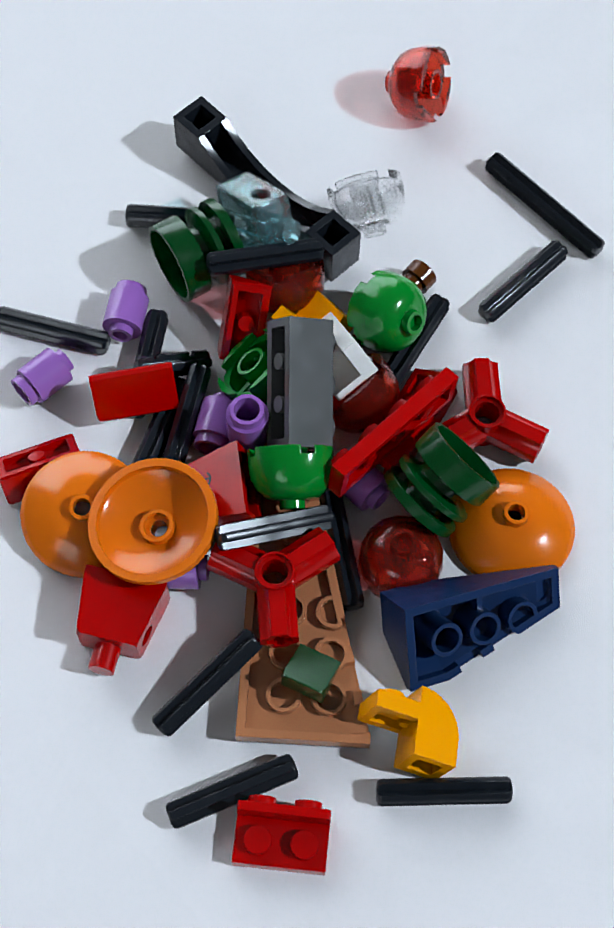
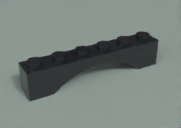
[173,96,361,282]

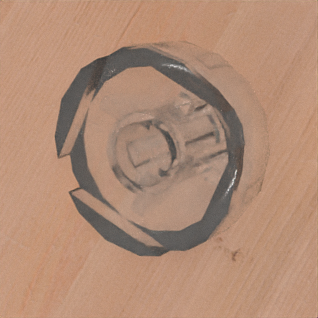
[327,169,405,238]

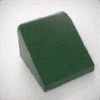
[281,644,341,703]

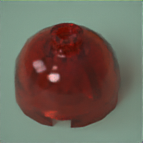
[385,46,451,123]
[246,259,325,314]
[333,353,400,434]
[358,515,444,598]

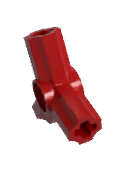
[441,358,549,464]
[207,527,340,648]

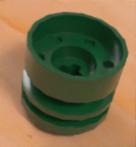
[148,198,246,302]
[384,422,500,538]

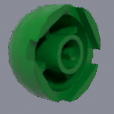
[347,270,427,353]
[218,328,267,406]
[248,444,334,510]

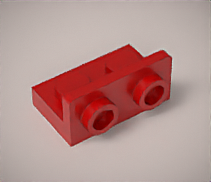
[231,794,332,876]

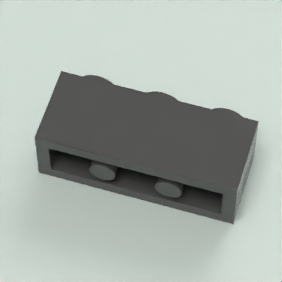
[267,316,336,450]

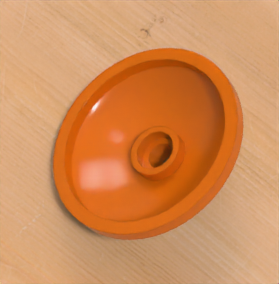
[20,451,127,578]
[88,458,219,585]
[449,468,575,575]

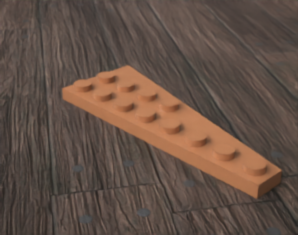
[235,442,371,748]

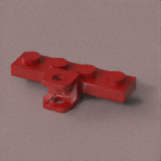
[328,367,459,498]

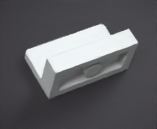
[322,312,378,401]

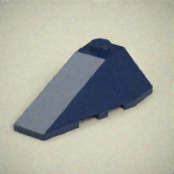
[380,565,560,692]

